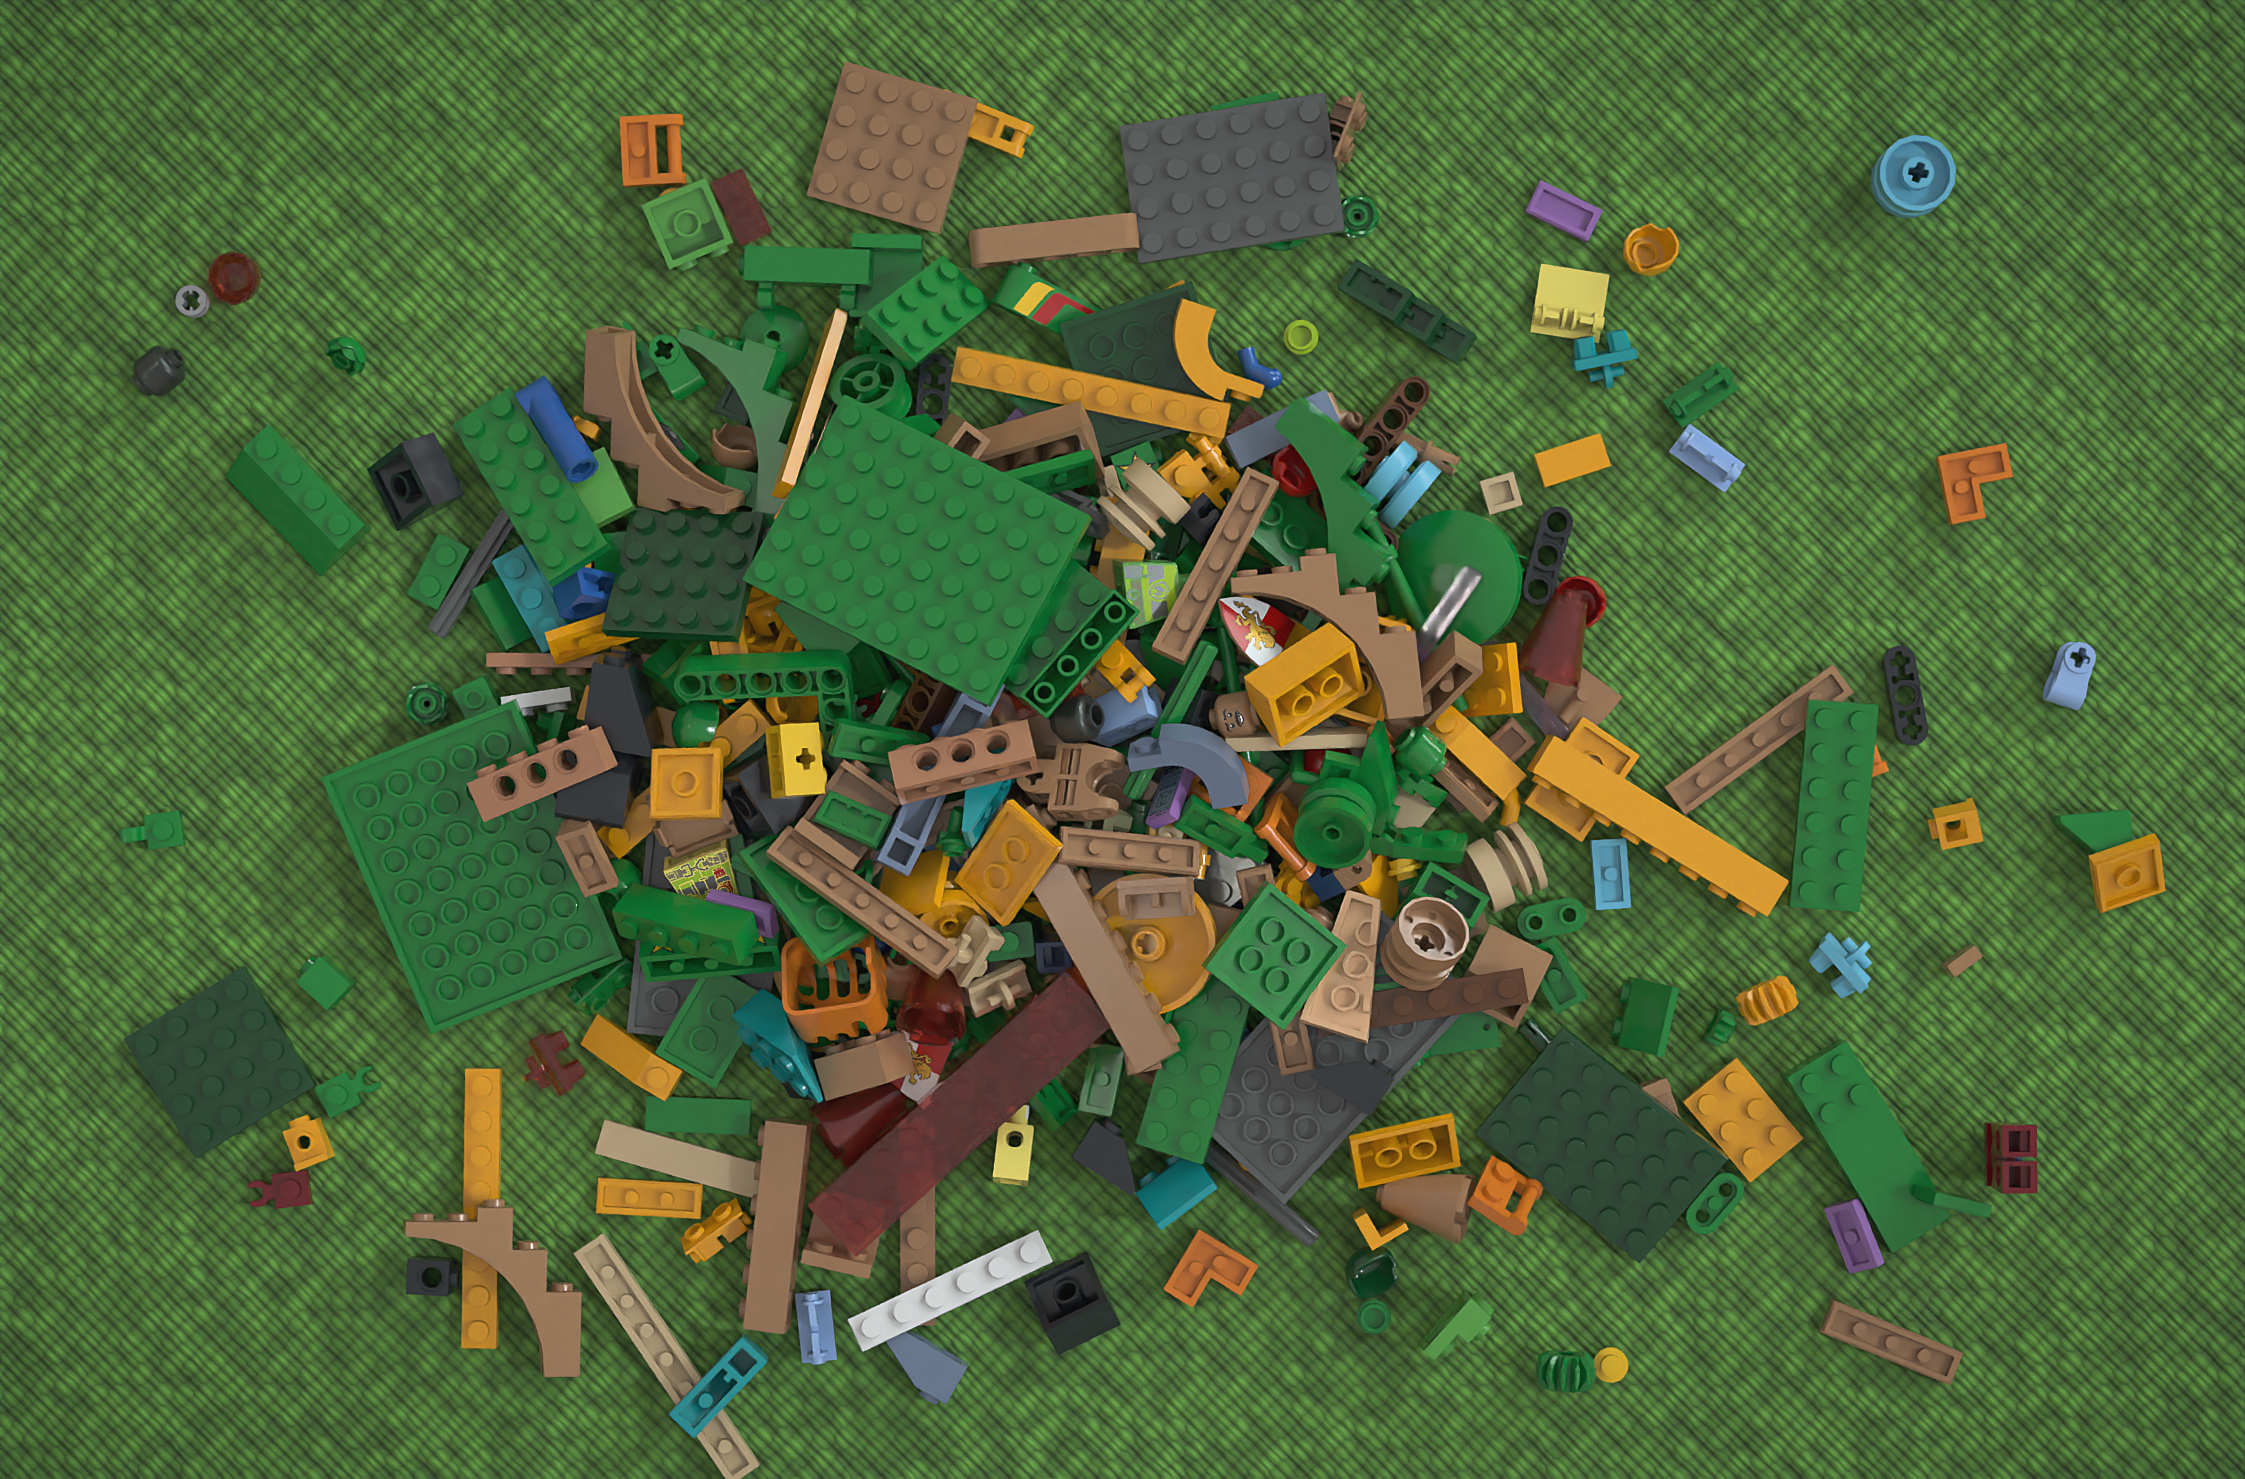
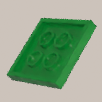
[1201,881,1347,1030]

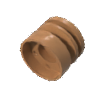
[1380,896,1469,991]

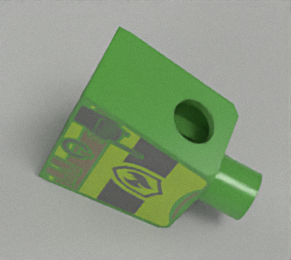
[1112,559,1191,629]

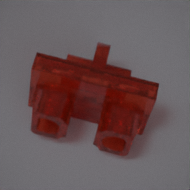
[523,1030,586,1096]

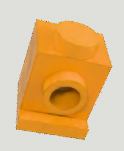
[1927,798,1983,850]
[282,1115,335,1171]

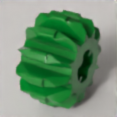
[1535,1350,1596,1393]

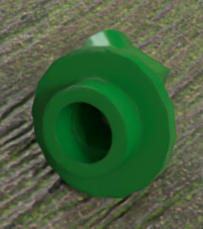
[935,806,971,857]

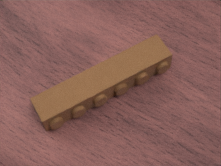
[739,1117,813,1334]

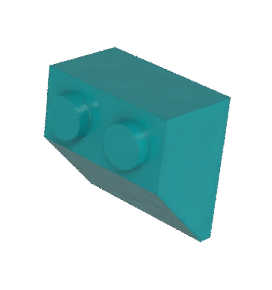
[1135,1155,1217,1230]

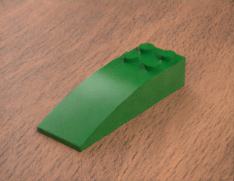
[1780,1039,1951,1253]

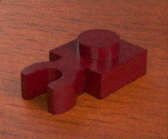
[248,1169,313,1209]

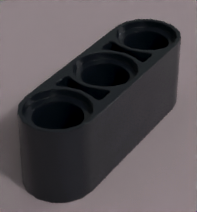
[1521,506,1573,606]

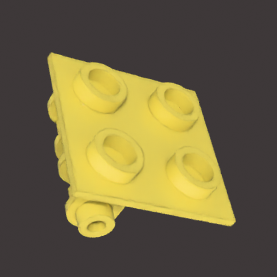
[1530,264,1610,343]

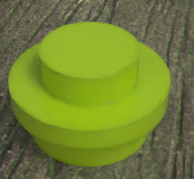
[1283,320,1318,355]

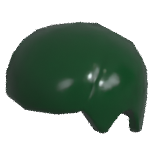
[1345,1246,1397,1299]

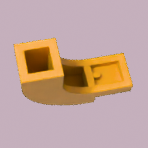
[1173,298,1264,402]

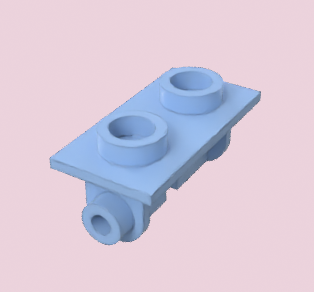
[1669,424,1745,493]
[795,1290,837,1365]

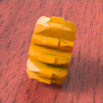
[1736,975,1799,1026]

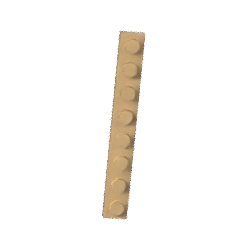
[573,1233,760,1479]

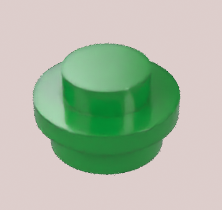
[1356,1299,1391,1335]

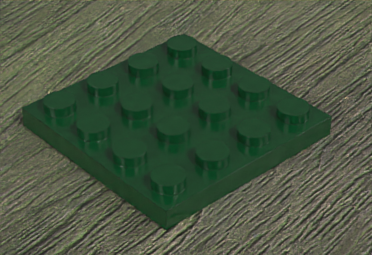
[1059,281,1234,457]
[602,508,768,643]
[124,966,317,1158]

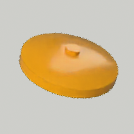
[1093,873,1218,1014]

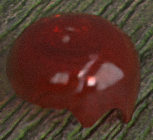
[208,251,261,305]

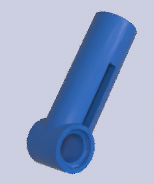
[515,375,599,483]

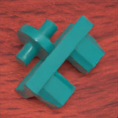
[1569,329,1638,389]

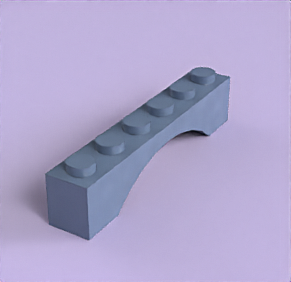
[872,684,1005,876]

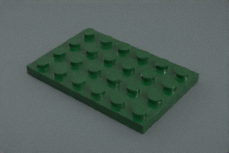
[1475,1026,1728,1263]

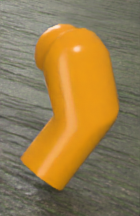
[1491,788,1522,826]

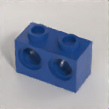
[553,567,616,621]

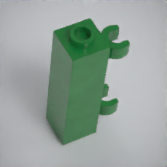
[738,245,874,312]

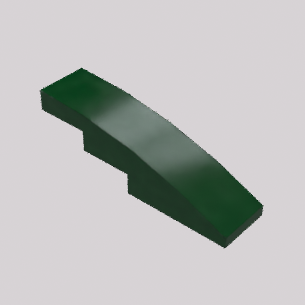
[1337,259,1477,366]

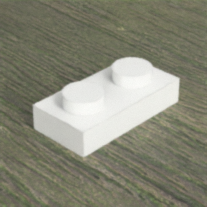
[500,687,576,717]

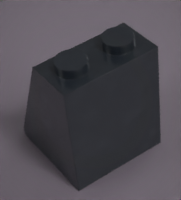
[584,646,664,757]
[722,745,833,840]

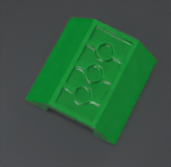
[1003,557,1141,720]

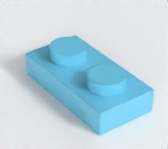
[1590,838,1631,910]

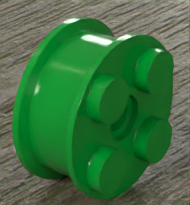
[829,353,912,419]

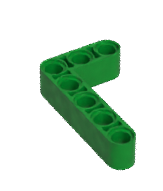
[674,650,857,758]

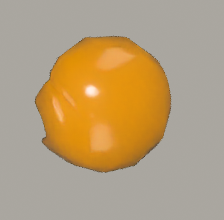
[1623,223,1679,277]
[766,674,819,725]

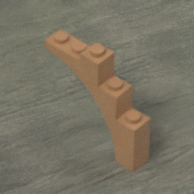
[583,325,745,514]
[1229,548,1424,721]
[403,1198,582,1377]

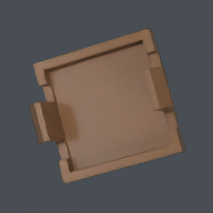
[646,795,739,859]

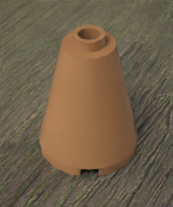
[1376,1174,1475,1244]

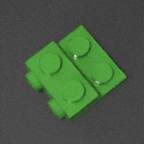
[641,177,734,272]
[1419,1291,1495,1360]

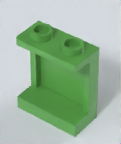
[571,447,637,528]

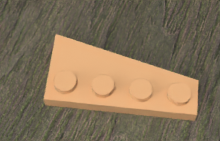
[1300,890,1382,1044]

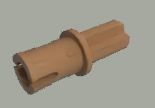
[1392,432,1461,478]

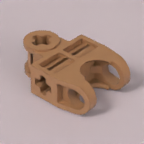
[1017,743,1126,822]

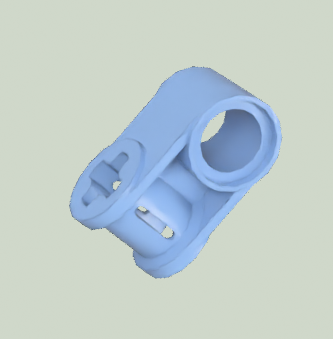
[2043,642,2096,711]

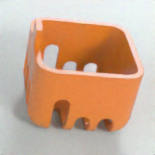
[781,934,888,1043]

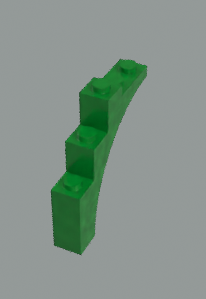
[677,324,812,527]
[1274,397,1393,632]

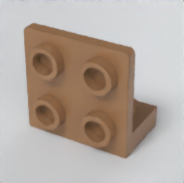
[800,1188,887,1279]

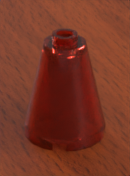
[1517,588,1588,688]
[895,967,966,1047]
[807,1082,908,1167]

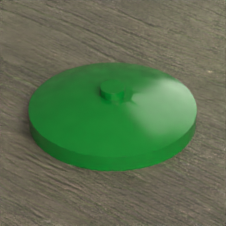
[1385,510,1522,646]

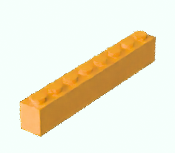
[1526,734,1789,917]

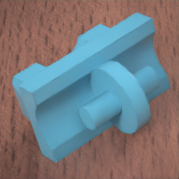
[1809,931,1872,998]

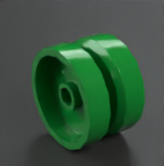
[1293,777,1376,869]

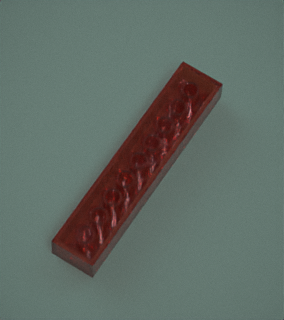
[808,965,1110,1257]

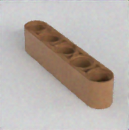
[968,213,1140,268]

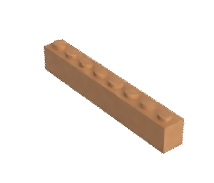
[1024,804,1180,1074]

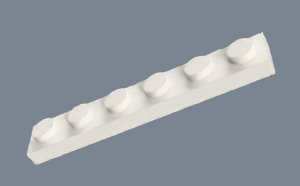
[847,1230,1053,1352]

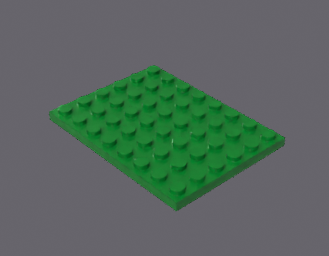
[742,394,1092,707]
[321,699,625,1034]

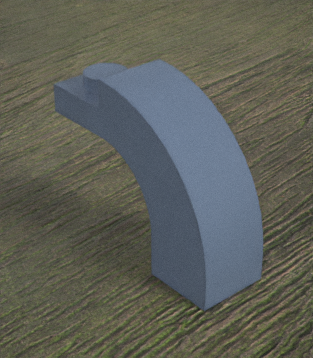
[1127,724,1250,809]

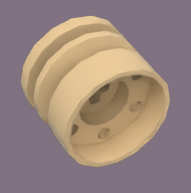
[1096,457,1191,552]
[1463,822,1548,913]

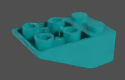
[732,988,823,1103]

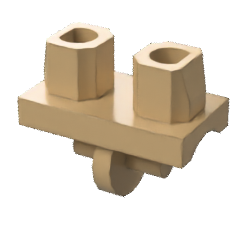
[947,915,1004,987]
[965,959,1032,1018]

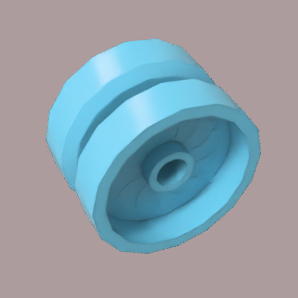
[1871,135,1956,218]
[1364,440,1442,530]

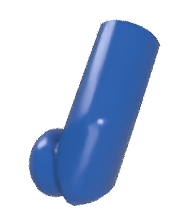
[1237,347,1282,390]

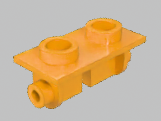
[680,1198,753,1264]

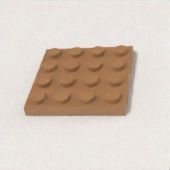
[806,62,979,235]

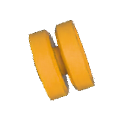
[915,871,989,939]

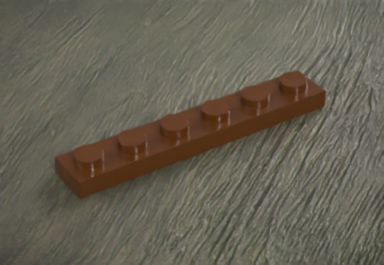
[1318,968,1529,1037]

